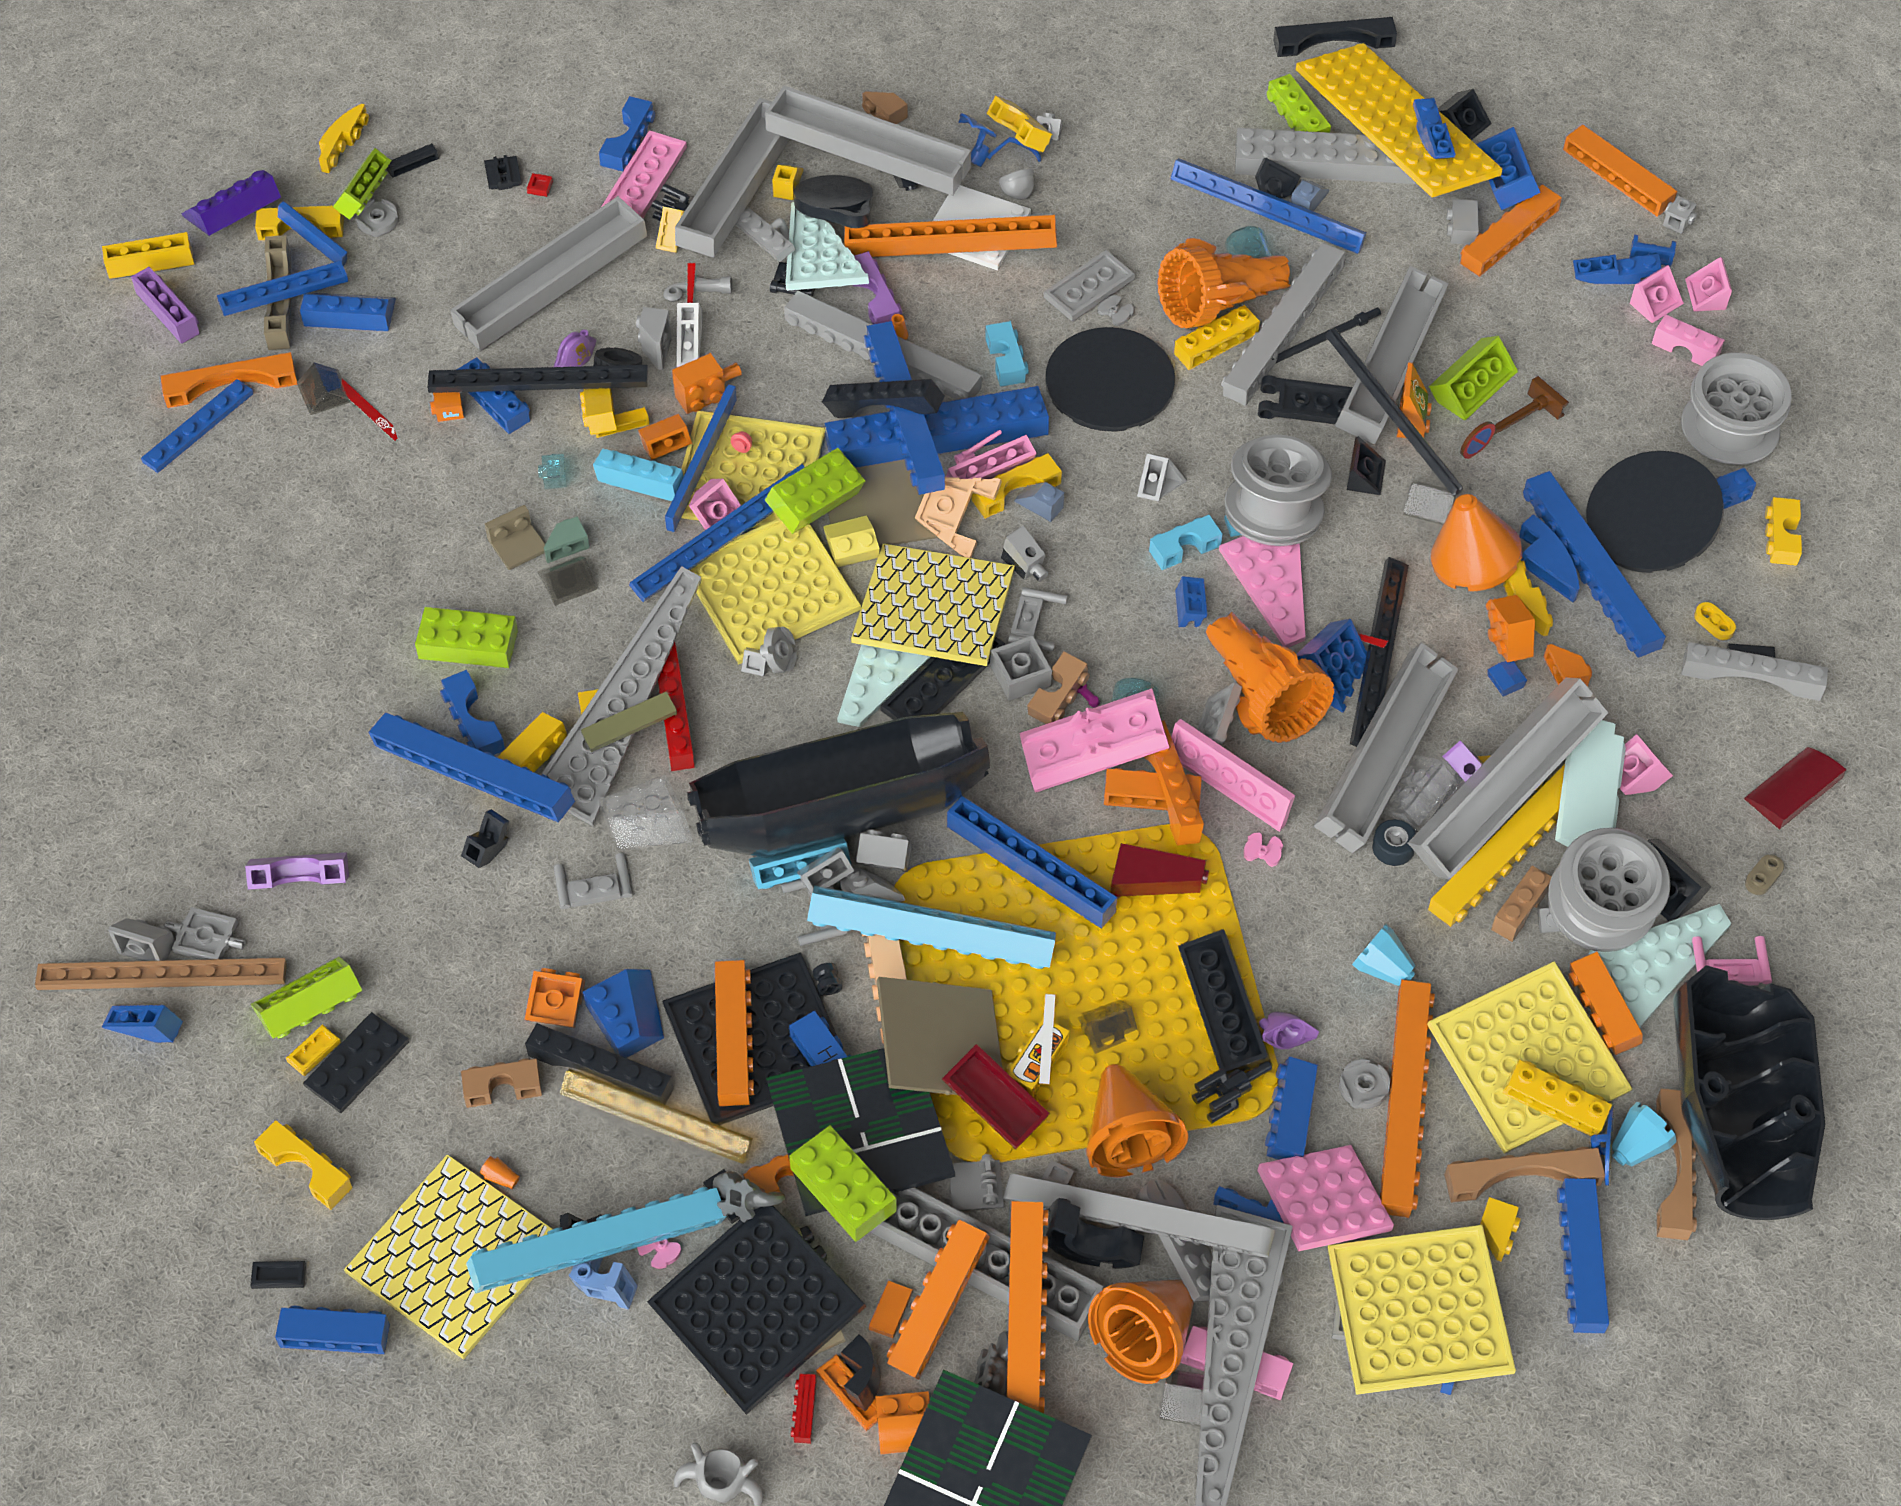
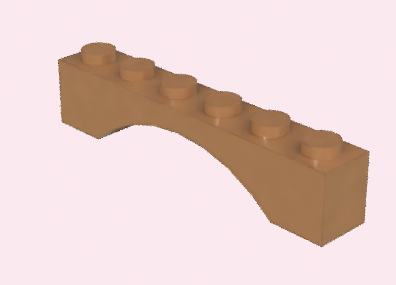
[1656,1088,1697,1240]
[1444,1147,1605,1203]

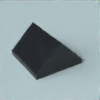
[1346,436,1386,495]

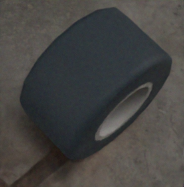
[1372,819,1416,866]

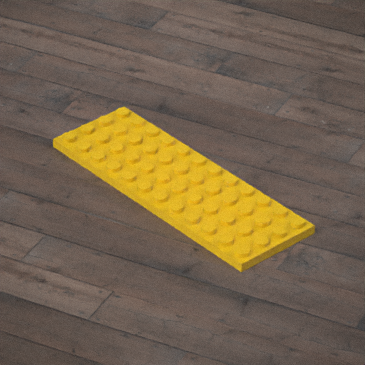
[1296,43,1503,198]

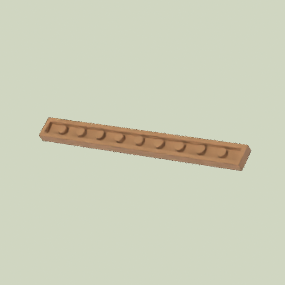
[35,958,287,990]

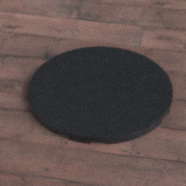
[1045,327,1175,432]
[1586,451,1724,573]

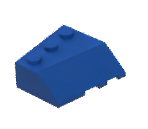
[1297,619,1367,713]
[583,969,664,1058]

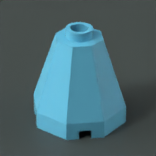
[1352,924,1416,986]
[1612,1102,1677,1167]

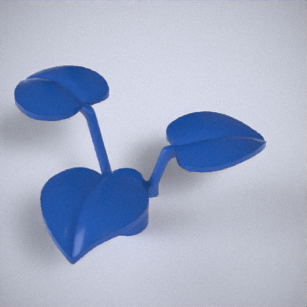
[959,113,1041,167]

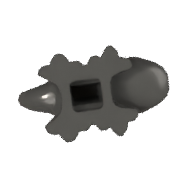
[713,1171,785,1222]
[974,1331,1008,1397]

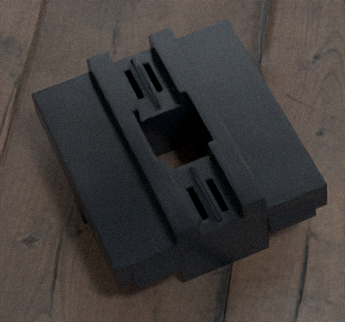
[484,155,522,190]

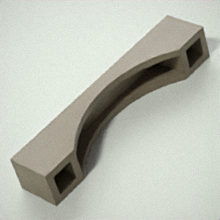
[264,235,291,350]

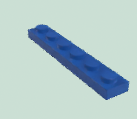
[217,261,348,316]
[141,379,254,473]

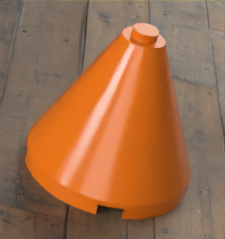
[1431,494,1523,591]
[1086,1064,1188,1178]
[1088,1279,1194,1384]

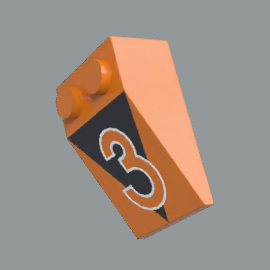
[1397,362,1432,438]

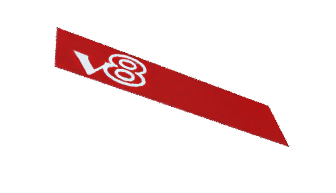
[341,378,398,441]

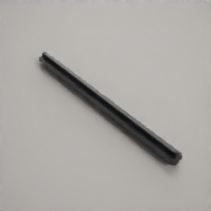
[1326,328,1463,496]

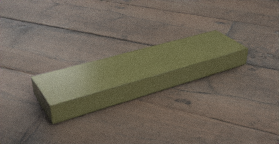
[581,691,677,752]

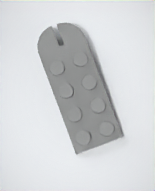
[1136,1180,1212,1302]

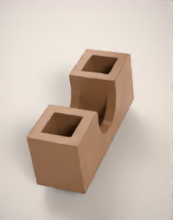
[1027,651,1090,724]
[1491,865,1552,942]
[461,1058,542,1108]

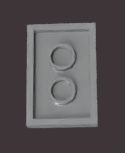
[1197,682,1242,745]

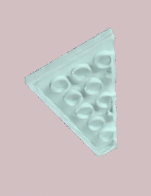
[1589,904,1731,1028]

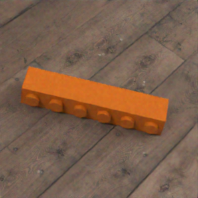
[1563,124,1677,217]
[1460,184,1562,277]
[715,960,754,1106]
[887,1220,990,1380]

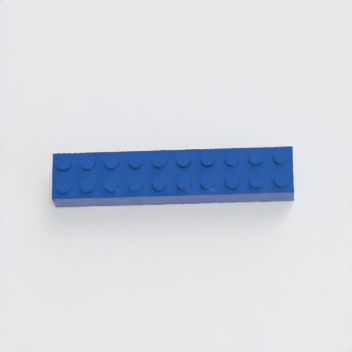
[825,386,1049,468]

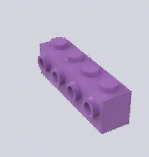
[131,267,200,344]

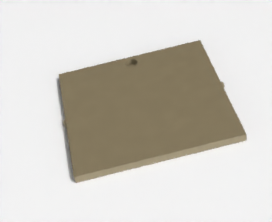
[828,459,938,547]
[877,977,1002,1095]

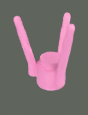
[954,430,1002,465]

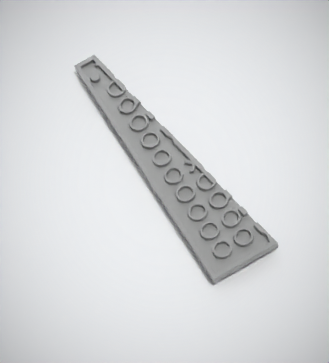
[542,566,701,826]
[1195,1205,1293,1506]

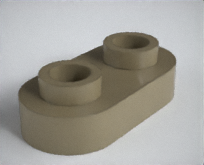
[1745,855,1784,895]

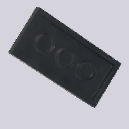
[303,1012,409,1113]

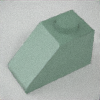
[544,516,589,563]

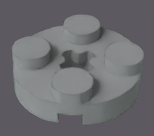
[356,199,399,237]
[760,627,797,674]
[1339,1059,1390,1109]

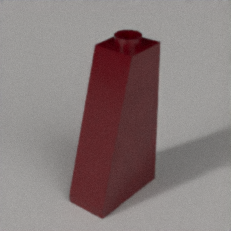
[1110,843,1209,897]

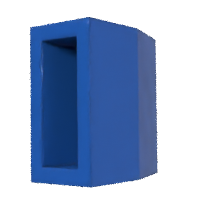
[1488,661,1527,697]

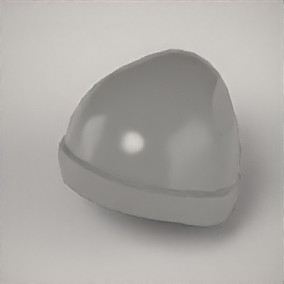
[999,169,1035,200]

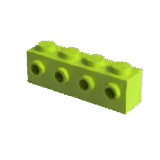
[1267,74,1331,133]
[333,148,392,220]

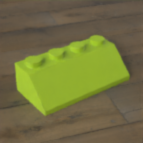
[1428,336,1518,421]
[251,957,362,1039]

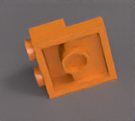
[524,968,585,1028]

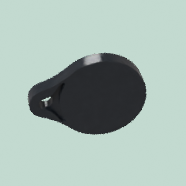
[794,175,873,228]

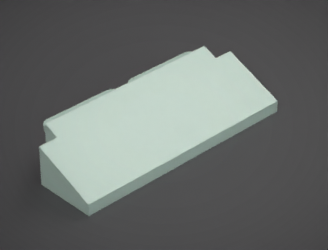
[1555,720,1626,847]

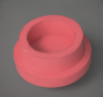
[731,431,752,453]

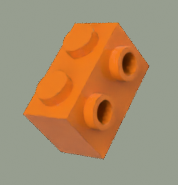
[638,414,692,460]

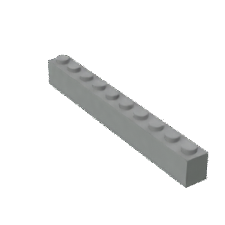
[1221,243,1345,406]
[784,291,982,400]

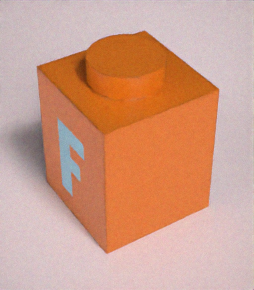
[430,392,464,422]

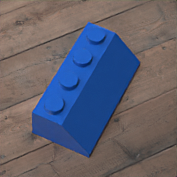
[300,292,396,331]

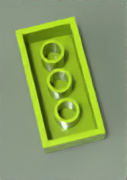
[765,448,866,534]
[415,607,518,668]
[789,1126,896,1242]

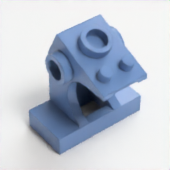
[569,1257,638,1310]

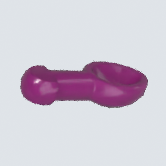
[1077,683,1100,708]

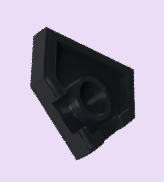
[1255,158,1301,198]

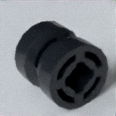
[813,963,842,996]

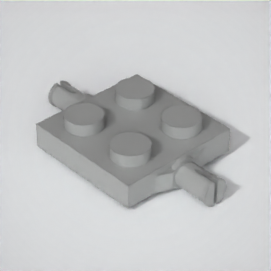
[164,907,246,960]

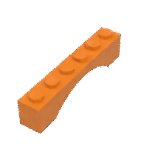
[161,352,298,408]
[1144,720,1204,846]

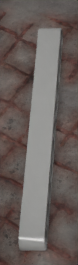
[1003,1174,1275,1258]

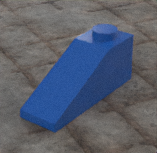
[102,1005,183,1043]

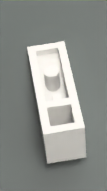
[677,303,702,367]

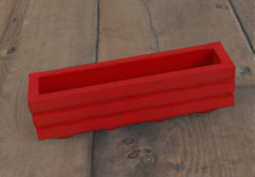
[791,1374,816,1444]

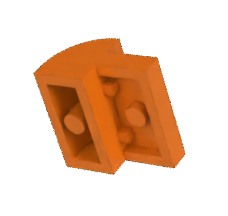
[875,1391,930,1454]

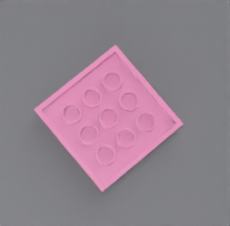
[1257,1145,1394,1252]

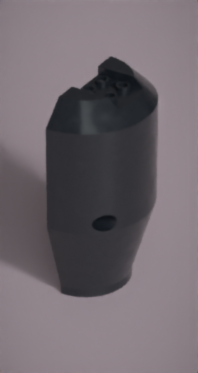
[1673,965,1826,1220]

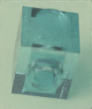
[538,454,567,489]

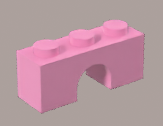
[1652,314,1725,366]

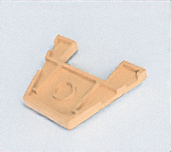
[915,477,1002,558]

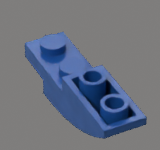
[1413,98,1456,159]
[1573,254,1661,284]
[1213,1186,1291,1237]

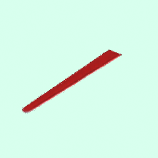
[687,263,696,303]
[1326,625,1388,648]

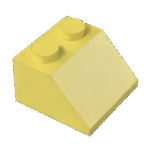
[823,515,879,567]

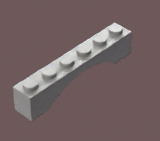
[1681,642,1828,701]

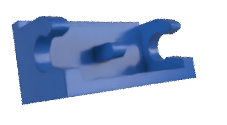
[1629,234,1676,267]
[1175,576,1207,627]

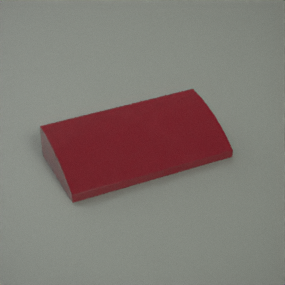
[1744,747,1847,830]
[942,1044,1050,1150]

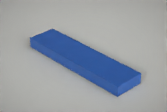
[278,201,347,266]

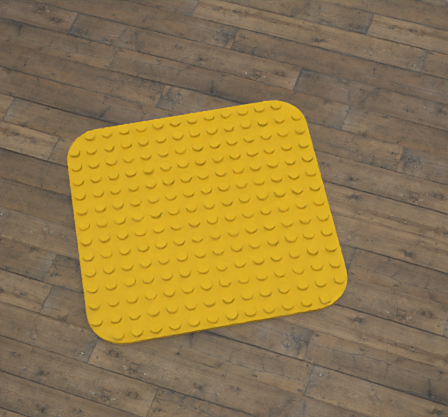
[894,824,1278,1163]

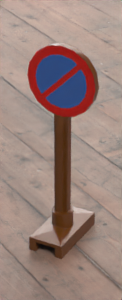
[1460,376,1569,459]

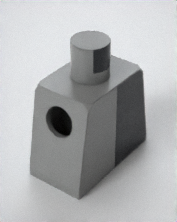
[1000,526,1049,582]

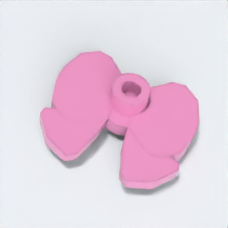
[1244,832,1283,867]
[637,1239,681,1269]

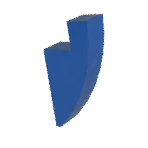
[1519,514,1580,602]

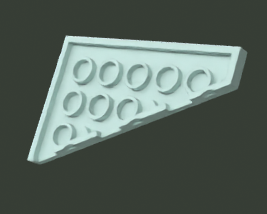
[785,202,869,290]
[837,644,931,727]

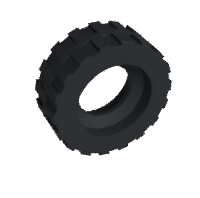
[593,347,642,366]

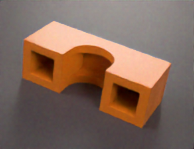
[743,1155,794,1193]

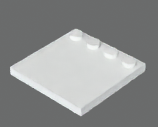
[933,185,1031,270]

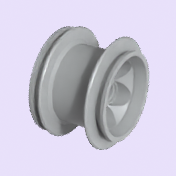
[1681,353,1791,465]
[1225,435,1332,546]
[1548,828,1670,952]

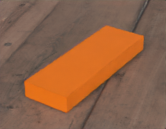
[816,1354,878,1431]

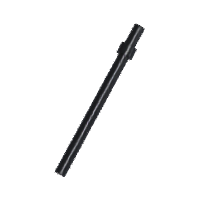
[1272,307,1381,363]

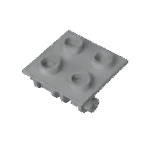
[950,1154,1004,1211]

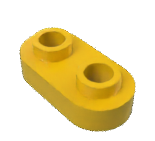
[1694,602,1736,640]

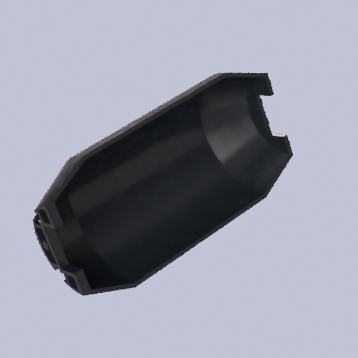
[687,712,990,858]

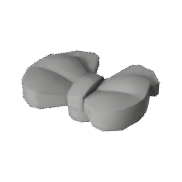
[1097,295,1134,326]

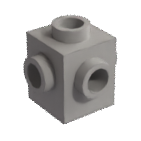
[1035,112,1063,143]
[1663,196,1697,234]

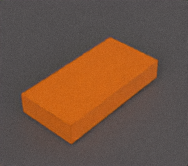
[869,1281,913,1338]

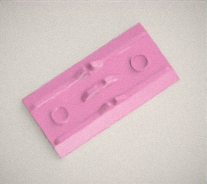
[1020,689,1170,792]

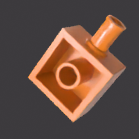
[672,353,742,414]
[1486,595,1535,663]

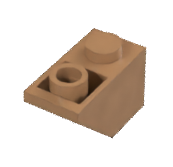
[862,91,908,124]

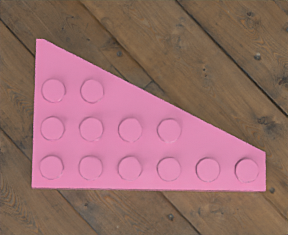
[1219,536,1305,648]

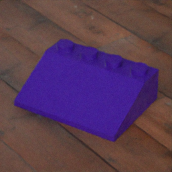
[181,170,281,236]

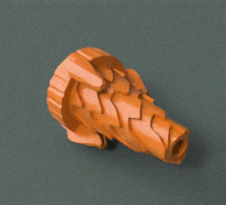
[1158,238,1290,328]
[1206,612,1334,743]

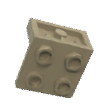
[485,505,545,570]

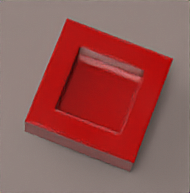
[527,173,553,197]

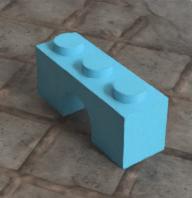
[985,321,1029,387]
[1149,515,1222,570]

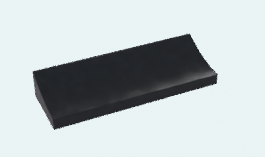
[1178,929,1273,1074]

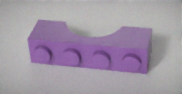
[853,252,902,324]
[245,852,349,890]

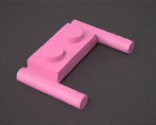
[1692,936,1772,986]

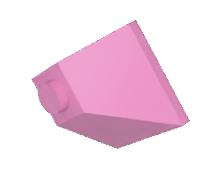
[689,479,741,530]
[1620,734,1673,795]

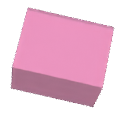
[1685,257,1732,311]
[1630,265,1684,323]

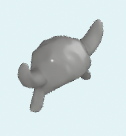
[674,1443,763,1506]

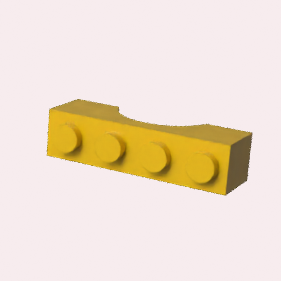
[986,95,1052,152]
[255,205,344,240]
[972,453,1062,519]
[254,1120,352,1210]

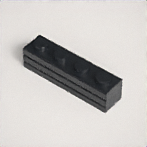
[387,143,439,178]

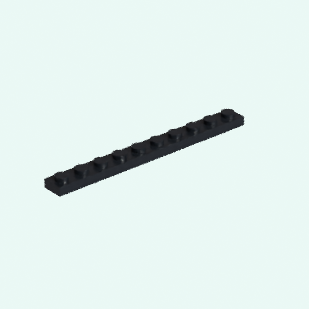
[427,365,648,393]
[1350,557,1409,747]

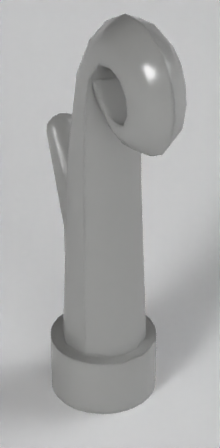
[663,276,732,302]

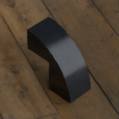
[841,1334,881,1411]

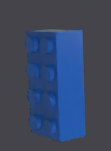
[1476,127,1541,210]

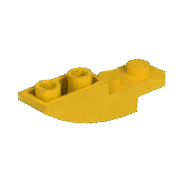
[319,104,369,173]
[1503,559,1553,636]

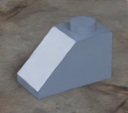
[1291,180,1329,211]
[1014,482,1064,522]

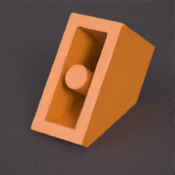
[1544,644,1592,686]

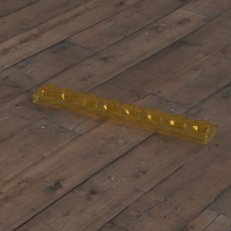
[560,1069,753,1164]

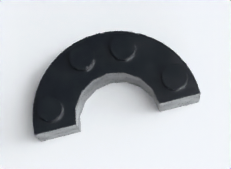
[1046,1198,1144,1269]

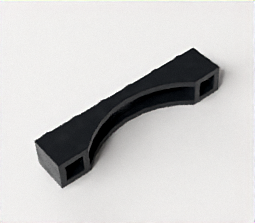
[1273,17,1397,57]
[822,379,945,418]
[525,1023,674,1110]

